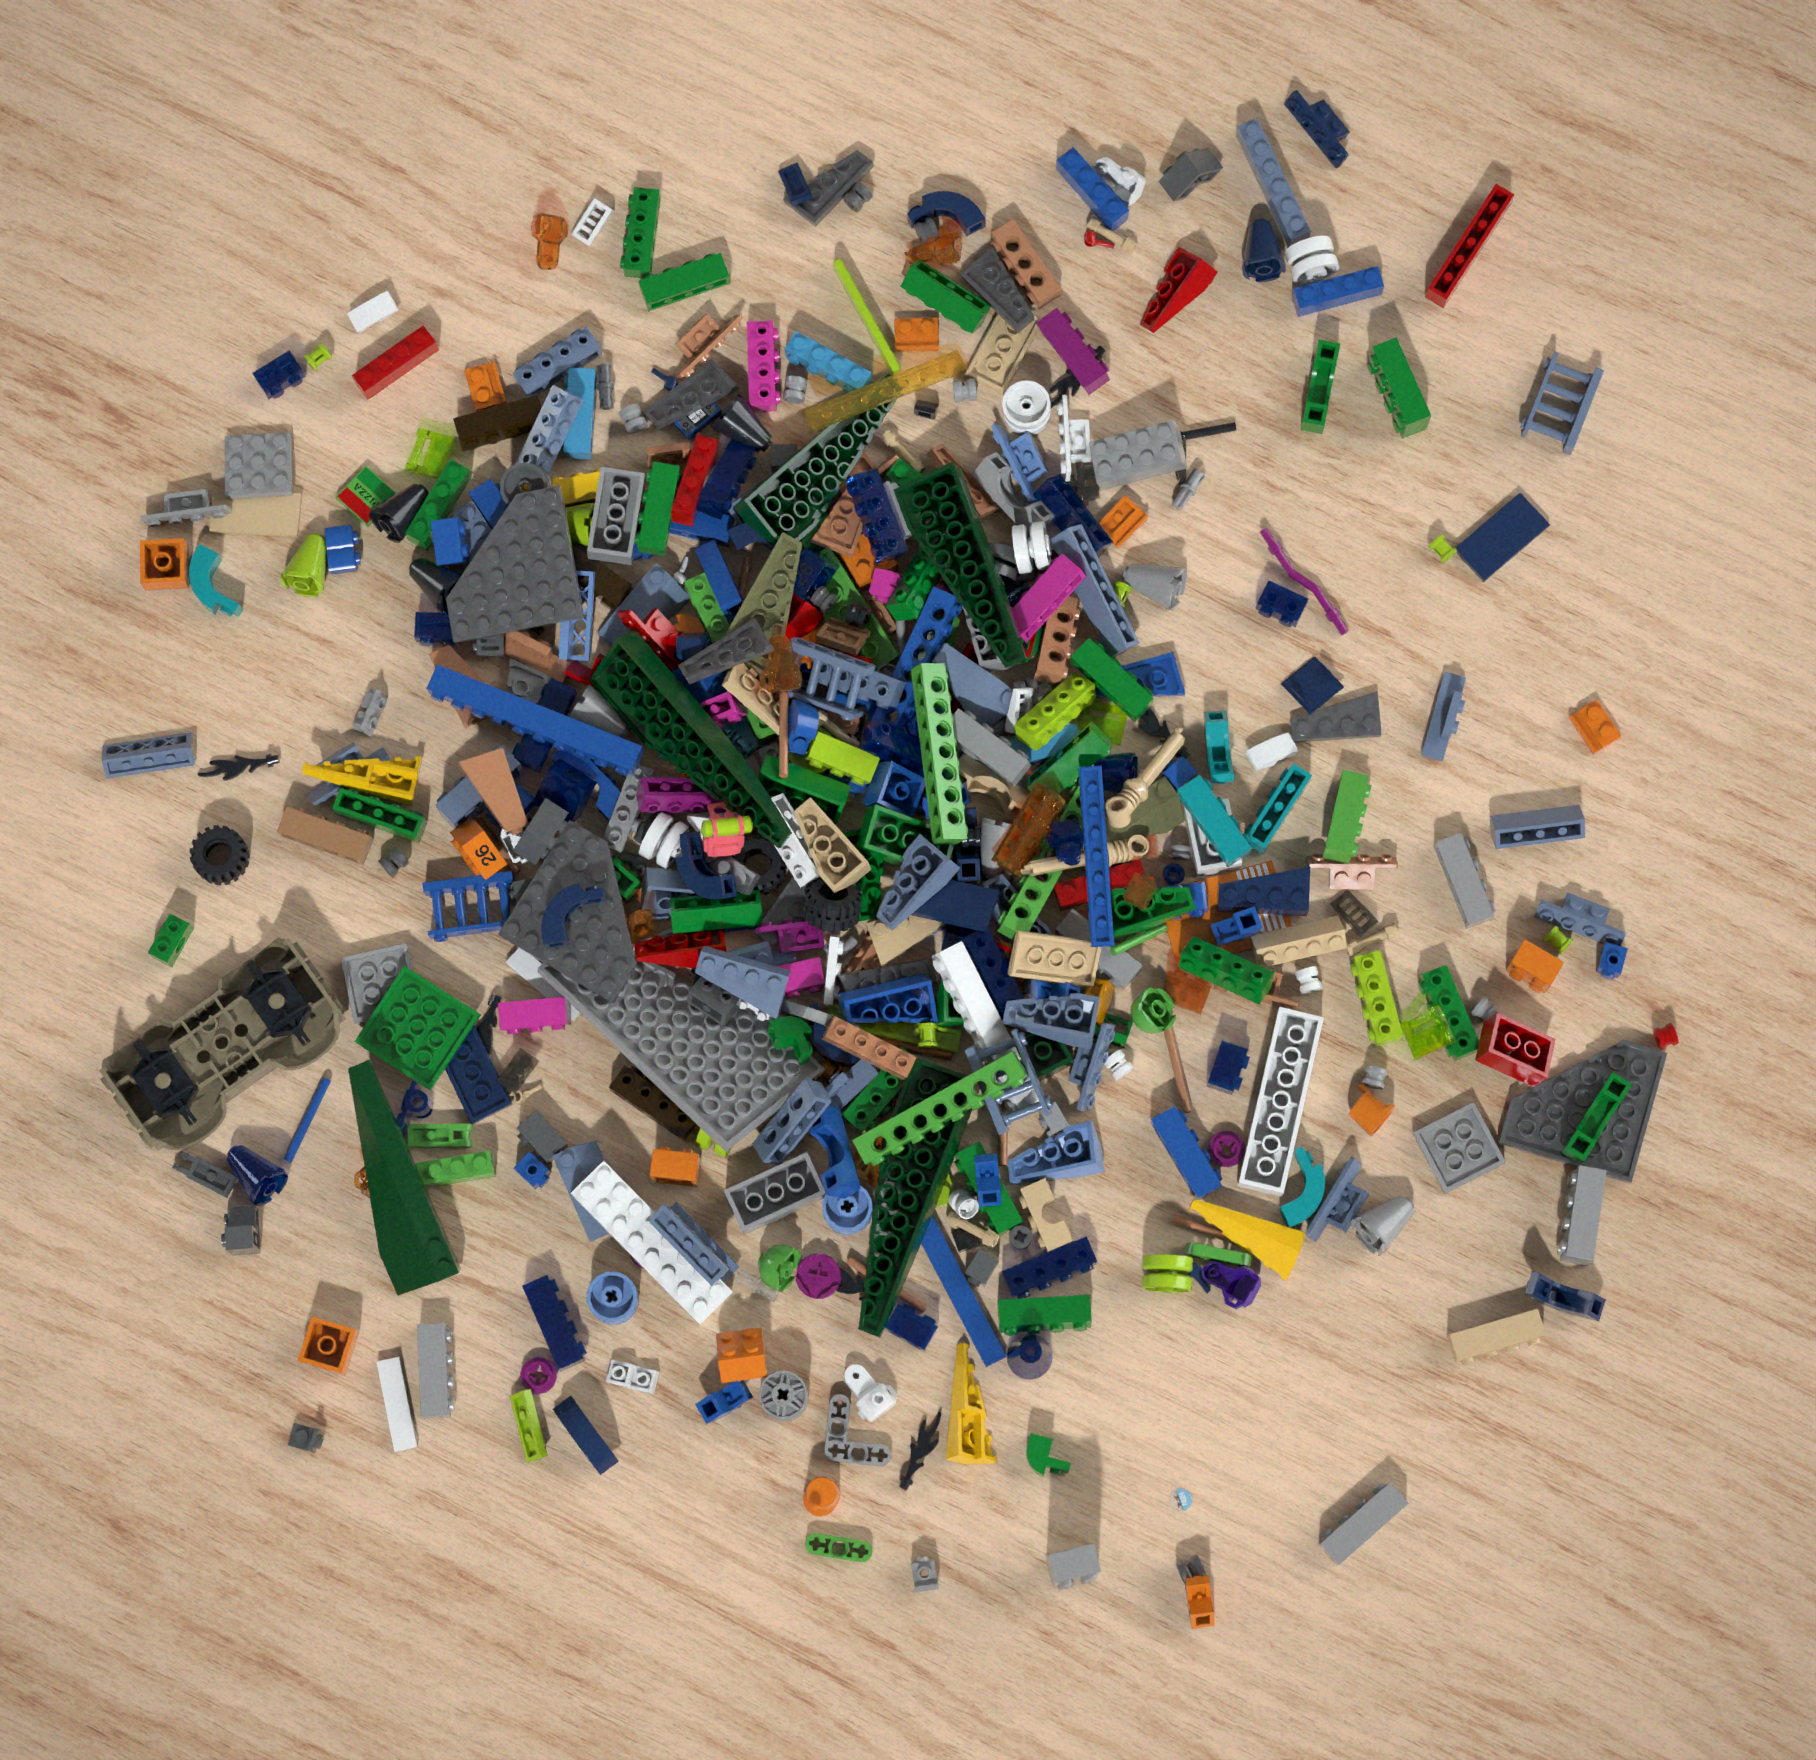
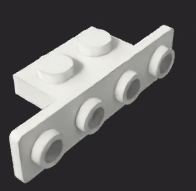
[1057,395,1091,481]

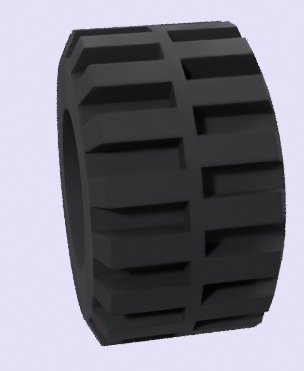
[189,825,250,886]
[731,835,787,895]
[803,878,862,932]

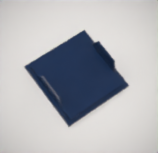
[1281,657,1344,715]

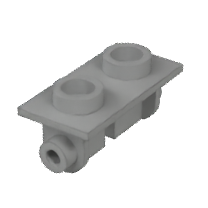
[353,688,388,737]

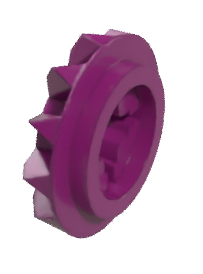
[1208,1131,1245,1168]
[520,1357,557,1394]

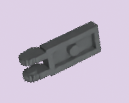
[172,1151,238,1198]

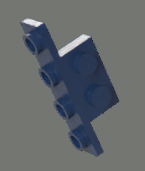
[1284,90,1350,168]

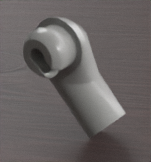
[824,936,858,958]

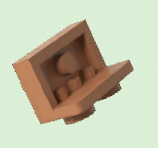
[646,442,691,477]

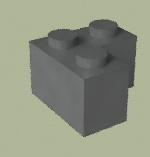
[1158,148,1223,202]
[513,798,569,865]
[221,1205,260,1256]

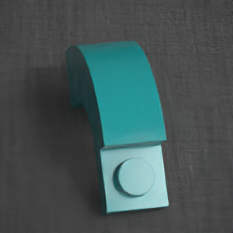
[189,544,243,617]
[1204,710,1234,784]
[1279,1146,1325,1228]

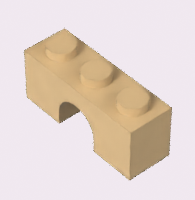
[1018,1178,1073,1254]

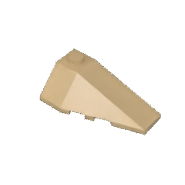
[793,797,871,893]

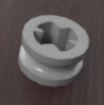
[1169,845,1190,860]

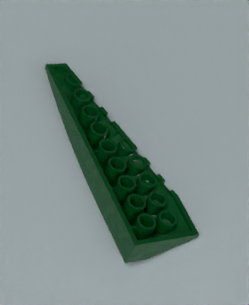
[733,374,903,546]
[894,462,1027,669]
[348,1059,461,1295]

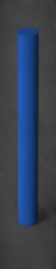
[284,1077,331,1163]

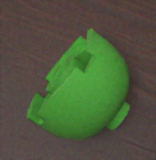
[1130,987,1176,1034]
[758,1244,801,1292]

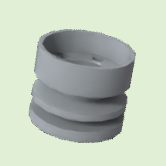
[759,1371,808,1422]

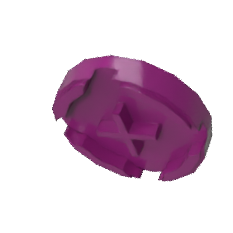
[796,1254,841,1299]

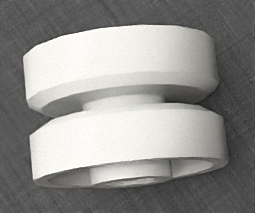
[1285,236,1340,284]
[1002,380,1051,435]
[1012,521,1052,574]
[639,812,691,869]

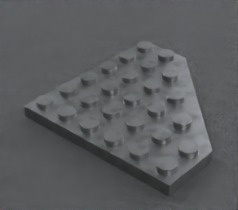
[446,485,584,643]
[498,820,637,1004]
[1498,1040,1667,1184]

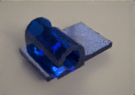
[396,1081,433,1138]

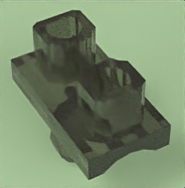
[1062,461,1100,506]
[496,1048,539,1094]

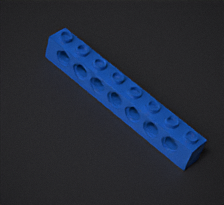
[859,586,962,762]

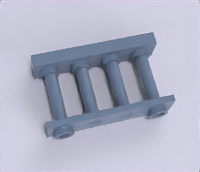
[1520,352,1604,455]
[774,637,876,721]
[965,1028,1053,1135]
[648,1202,740,1286]

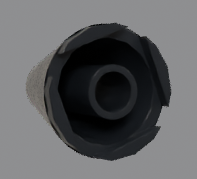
[711,394,773,453]
[369,484,429,543]
[409,558,463,613]

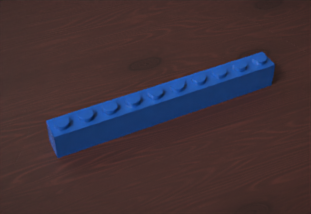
[426,664,644,776]

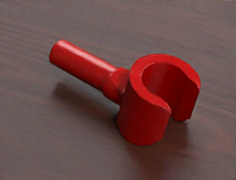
[1084,231,1114,249]

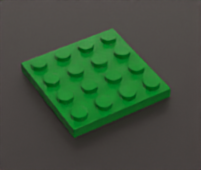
[354,966,480,1091]

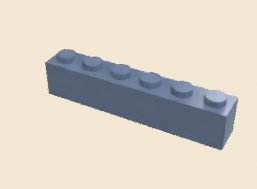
[1236,118,1311,248]
[1050,524,1139,657]

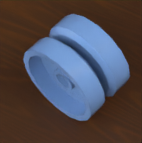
[822,1185,873,1236]
[587,1272,639,1325]

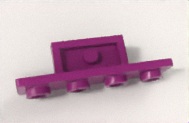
[754,918,825,954]

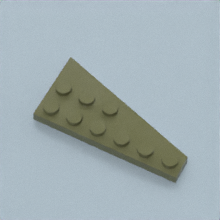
[724,532,802,683]

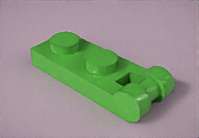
[408,1124,472,1148]

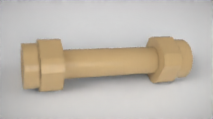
[1086,217,1137,255]
[880,429,926,473]
[817,709,860,748]
[1345,923,1399,957]
[946,1211,999,1247]

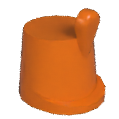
[1348,1083,1395,1136]
[803,1476,840,1517]

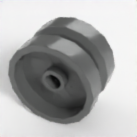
[500,463,553,505]
[989,542,1017,587]

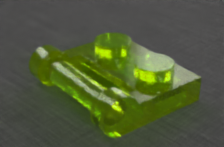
[404,428,456,479]
[1078,701,1127,746]
[1400,1005,1455,1060]

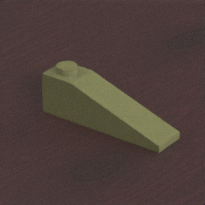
[1105,777,1185,842]

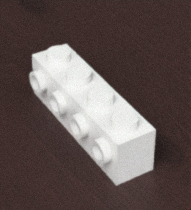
[771,793,820,888]

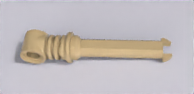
[1105,727,1185,828]
[1021,835,1149,876]

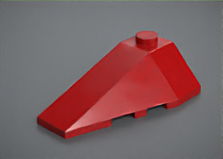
[1140,247,1218,333]
[749,590,824,669]
[634,929,727,969]

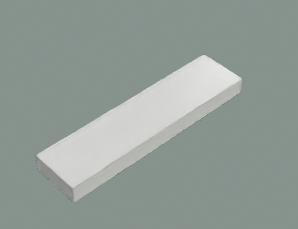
[506,948,581,1022]
[376,1357,418,1453]

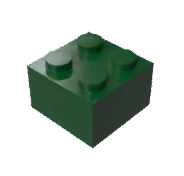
[1016,1032,1073,1082]

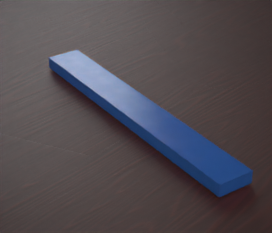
[1078,765,1114,948]
[921,1216,1006,1368]

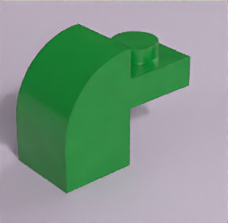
[767,1016,813,1065]
[1026,1433,1071,1477]

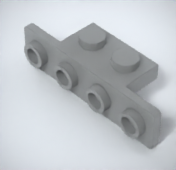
[140,489,231,527]
[603,765,653,852]

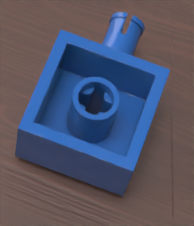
[863,761,926,818]

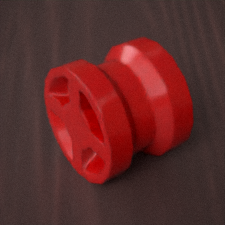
[1653,1023,1679,1050]

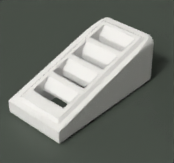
[571,198,614,247]
[1005,687,1033,734]

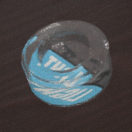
[1169,1488,1193,1512]

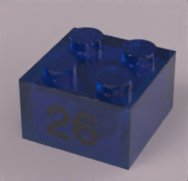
[793,547,840,601]
[532,759,597,822]

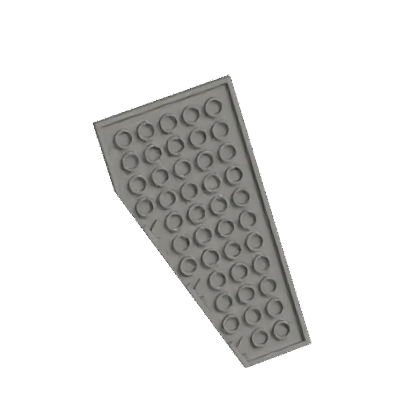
[537,956,824,1152]

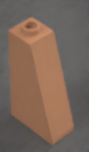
[429,645,487,729]
[459,748,528,835]

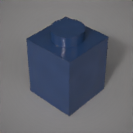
[676,633,712,660]

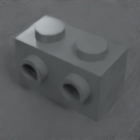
[687,976,741,1026]

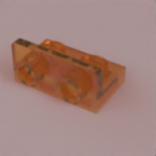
[1162,970,1211,1015]

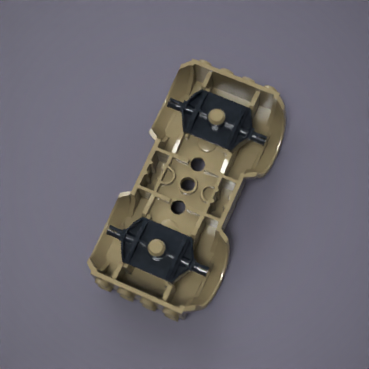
[100,938,346,1151]

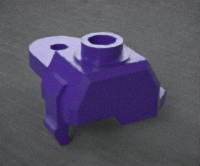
[1201,1261,1261,1309]

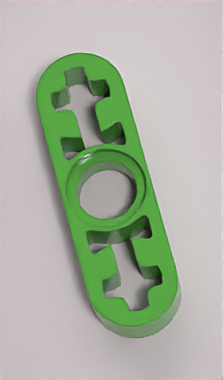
[1185,1242,1252,1267]
[805,1533,872,1563]

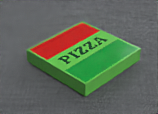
[336,466,396,527]

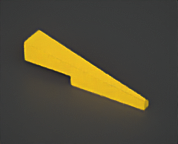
[302,756,422,806]
[1189,1198,1305,1281]
[946,1343,997,1464]

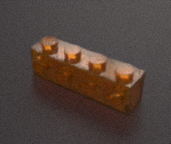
[991,783,1066,878]

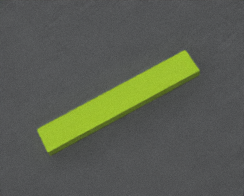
[833,258,901,379]
[827,1003,962,1054]

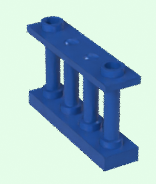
[422,871,515,942]

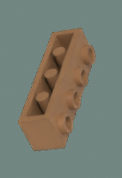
[277,806,373,865]

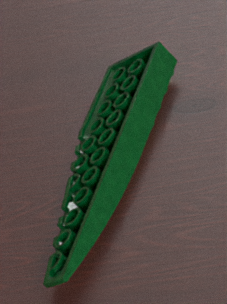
[589,630,792,848]
[858,1058,980,1338]

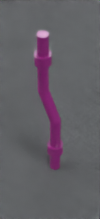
[1260,527,1349,636]

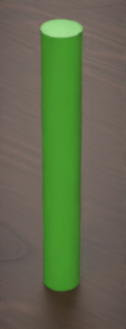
[1110,923,1167,956]

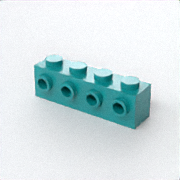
[1243,763,1312,855]
[1176,775,1252,867]

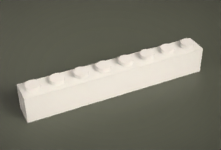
[931,941,1039,1113]

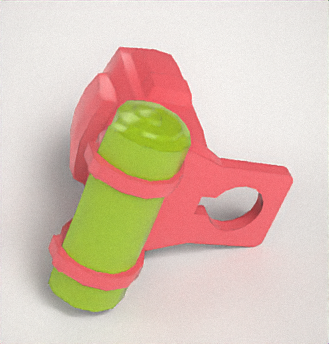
[701,802,753,857]

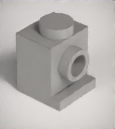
[1038,1102,1069,1138]
[911,1556,938,1592]

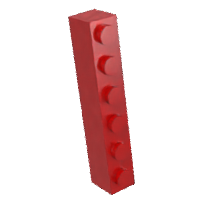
[1425,184,1515,309]

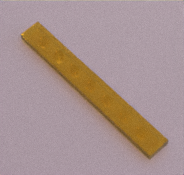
[802,350,967,432]

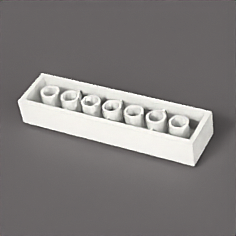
[1237,1007,1324,1197]
[571,1161,732,1325]

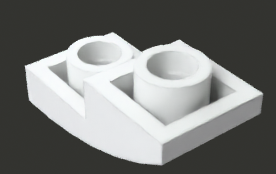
[347,291,399,333]
[1245,732,1298,771]
[606,1360,660,1394]

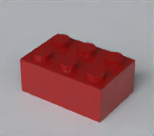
[1475,1012,1556,1087]

